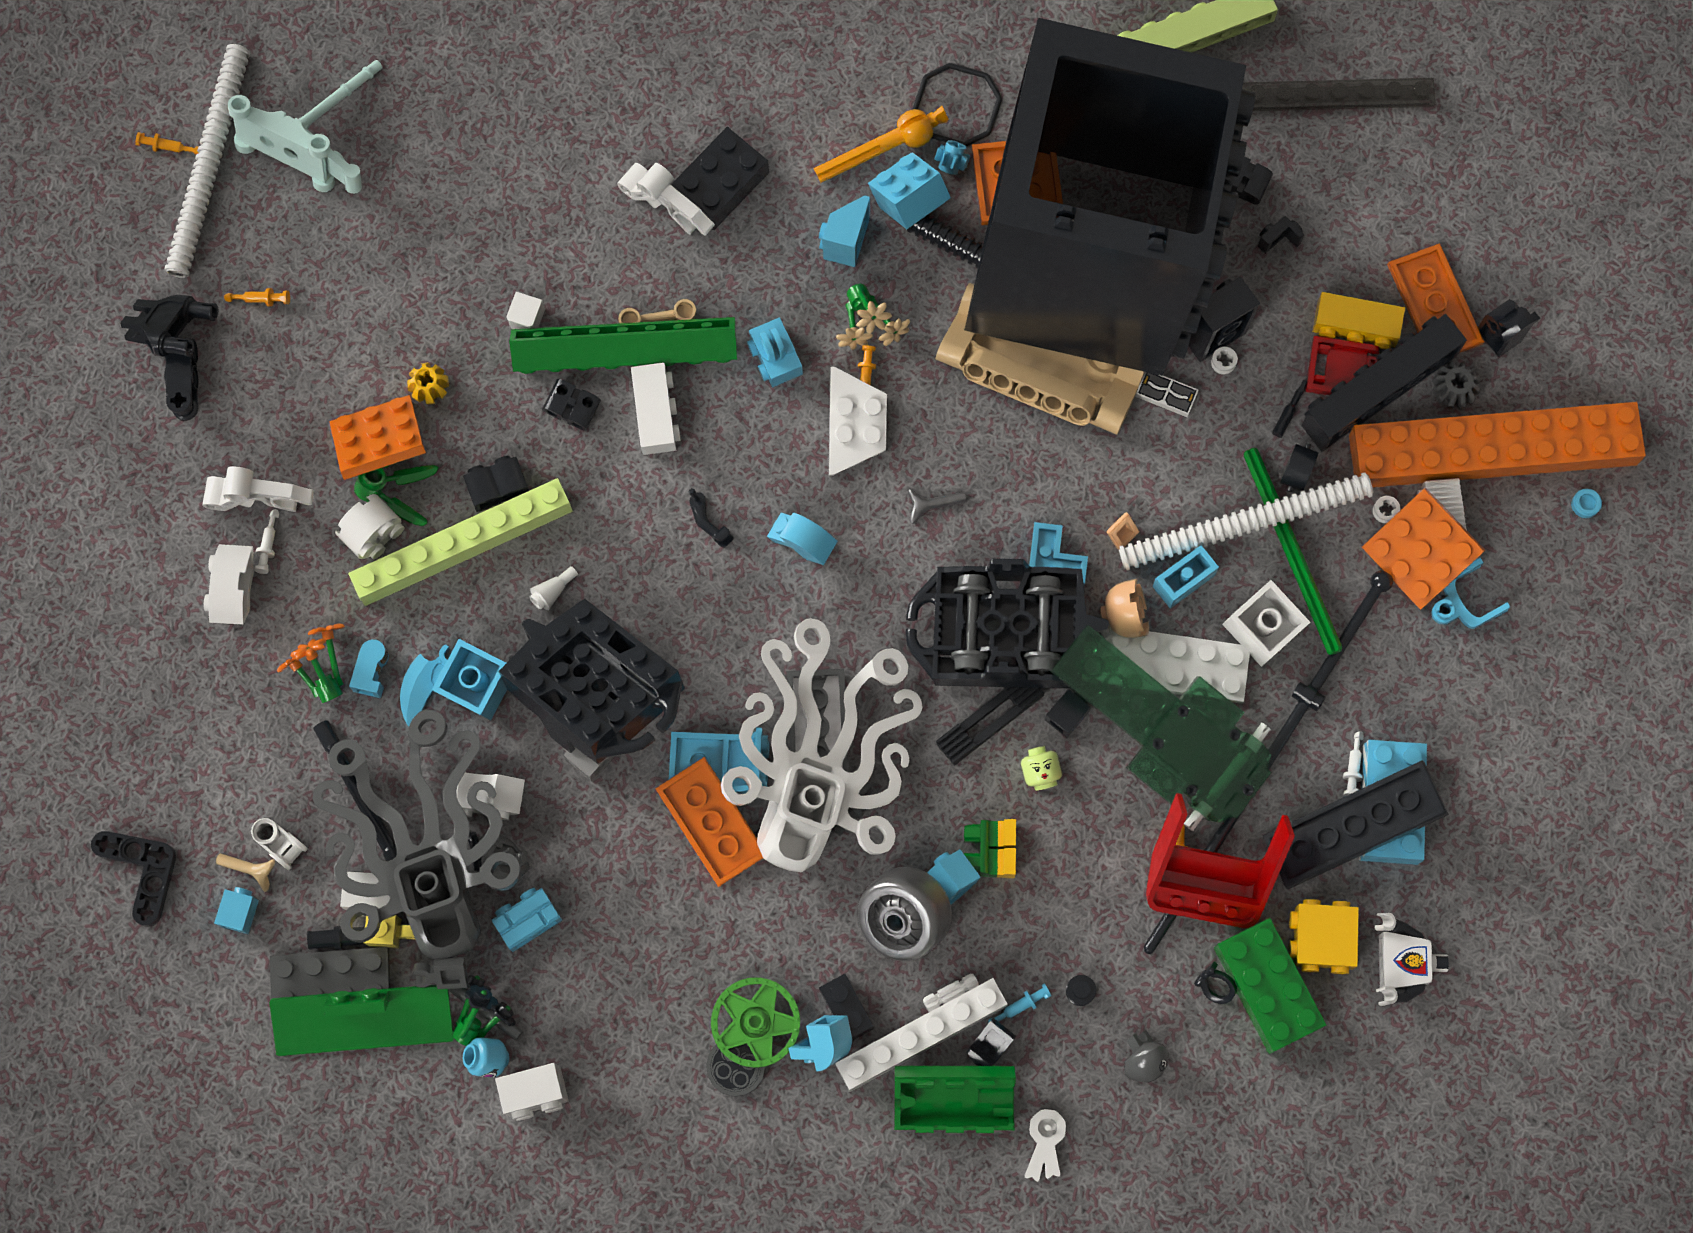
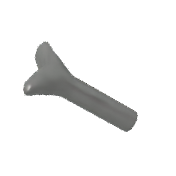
[908,489,966,525]

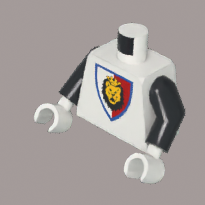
[1375,913,1449,1006]

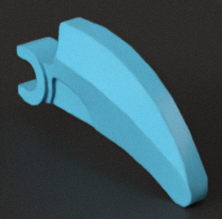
[400,645,449,726]

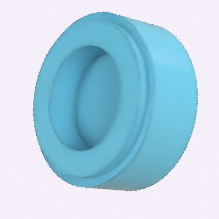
[1571,489,1602,518]

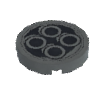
[706,1044,766,1097]

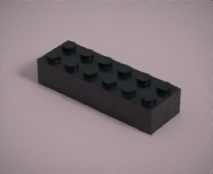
[1301,314,1467,452]

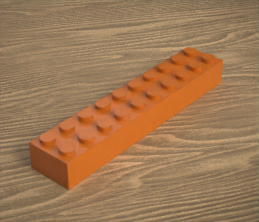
[1349,402,1646,487]

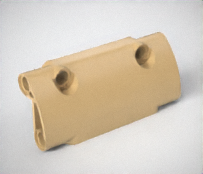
[935,283,1145,435]

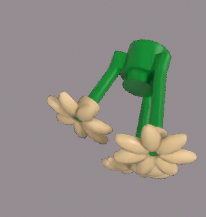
[836,284,910,350]

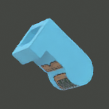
[349,639,389,698]

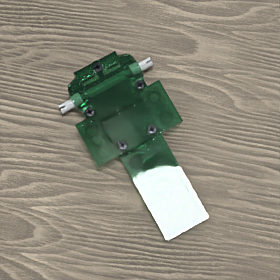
[1051,625,1272,831]

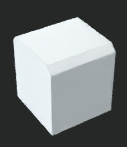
[506,292,545,329]

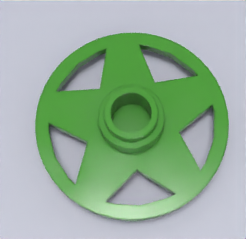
[711,978,800,1068]

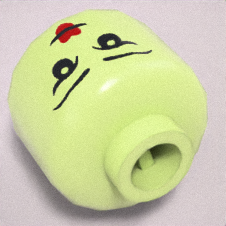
[1021,746,1062,790]

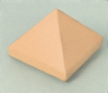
[1107,513,1140,550]

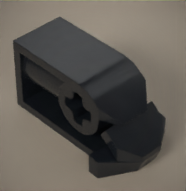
[1478,299,1540,357]

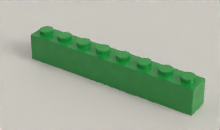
[509,317,737,374]

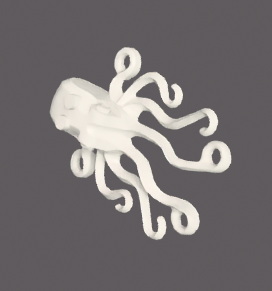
[721,618,922,872]

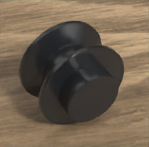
[1066,975,1096,1006]

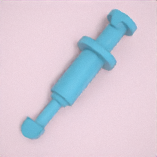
[988,983,1052,1023]

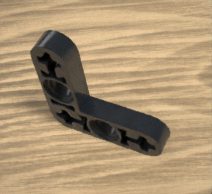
[91,831,176,927]

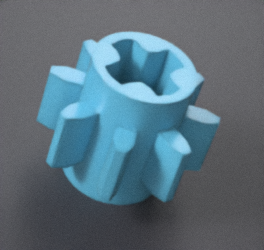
[934,140,970,175]

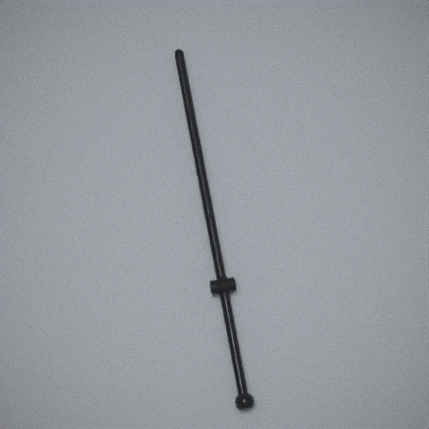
[1144,570,1393,954]

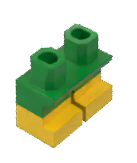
[964,819,1016,878]

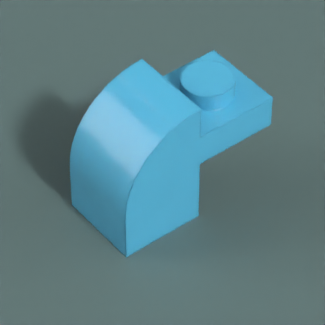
[767,513,838,565]
[789,1015,852,1071]

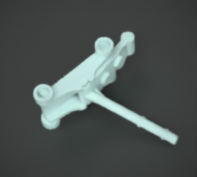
[228,60,383,194]

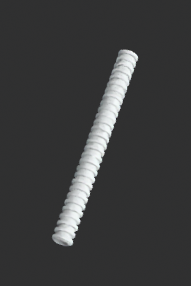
[164,44,251,278]
[1119,472,1373,571]

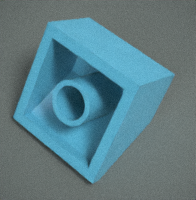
[819,195,870,267]

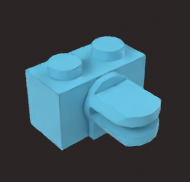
[747,317,803,387]

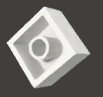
[1222,580,1310,667]
[495,1063,569,1121]

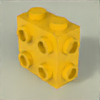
[1289,899,1359,974]

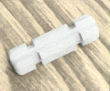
[923,974,979,1012]

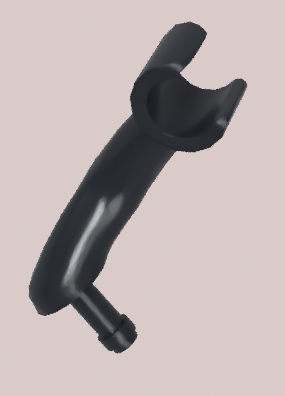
[689,488,734,548]

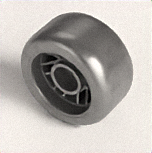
[858,867,952,961]

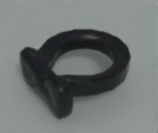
[1194,962,1237,1004]

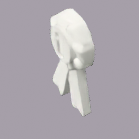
[1025,1109,1066,1182]

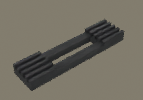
[936,687,1044,766]

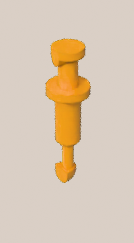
[135,132,199,155]
[224,288,291,307]
[857,345,876,386]

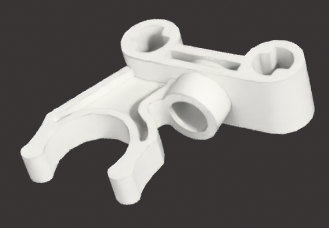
[617,163,715,236]
[202,466,314,512]

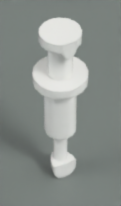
[254,509,279,574]
[1343,731,1364,797]

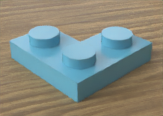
[1029,522,1088,585]

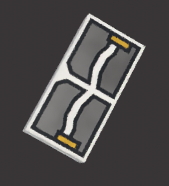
[1135,372,1198,417]

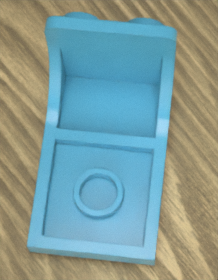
[669,727,770,794]

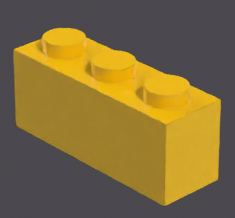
[1312,292,1405,349]

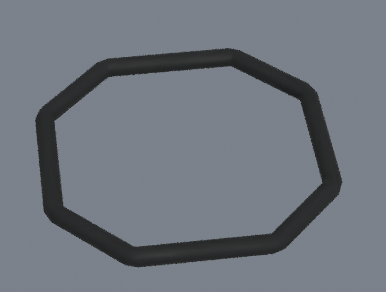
[912,63,1002,147]

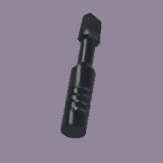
[1272,380,1307,438]

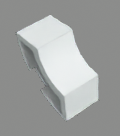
[204,544,255,625]
[456,772,525,820]

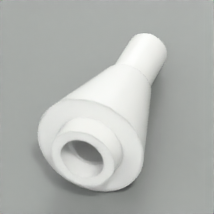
[530,566,578,610]

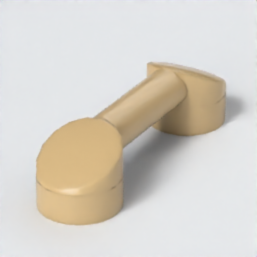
[618,299,696,323]

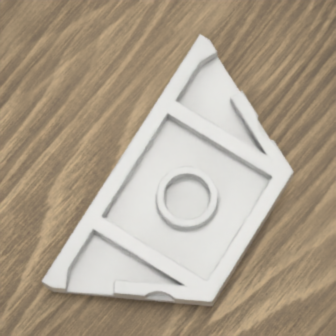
[829,367,887,476]

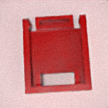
[1305,336,1380,395]

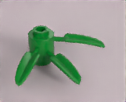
[354,465,439,526]

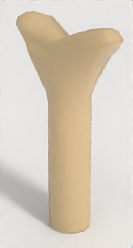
[216,853,275,892]

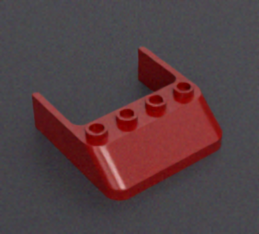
[1146,793,1295,928]

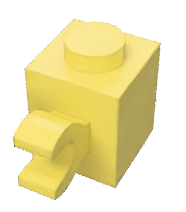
[364,915,415,949]

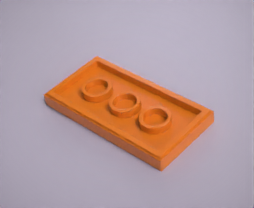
[1387,243,1484,353]
[655,757,763,887]

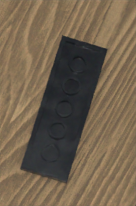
[1262,760,1449,889]

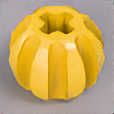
[407,362,449,405]

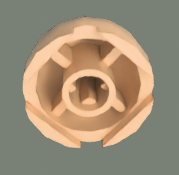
[1101,579,1149,638]

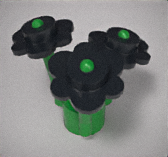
[452,975,516,1046]

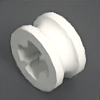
[1211,347,1238,374]
[1373,496,1400,523]

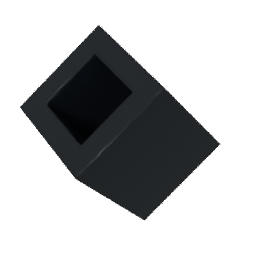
[1045,689,1091,738]

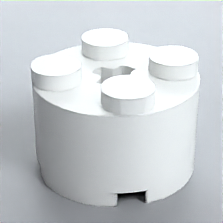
[335,494,405,560]

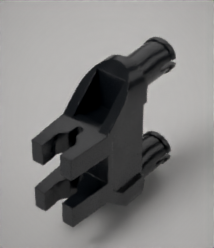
[120,295,219,357]

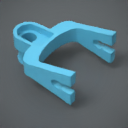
[1431,558,1510,629]

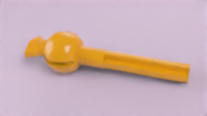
[814,106,949,183]

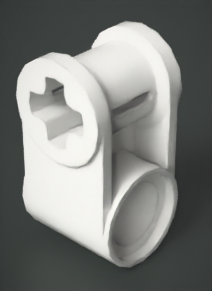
[251,818,308,871]

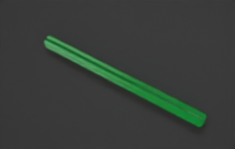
[1244,448,1342,655]

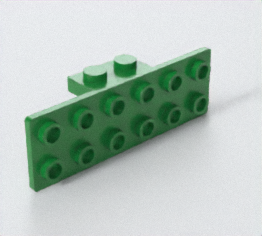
[269,985,454,1056]

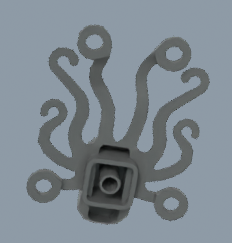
[312,709,521,960]

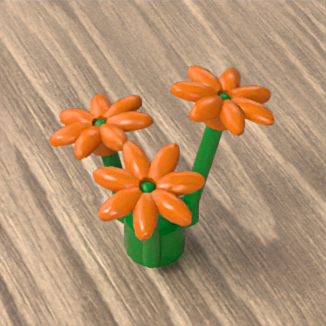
[277,623,345,703]

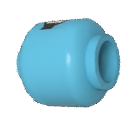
[463,1038,509,1077]

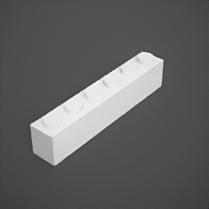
[835,978,1007,1092]

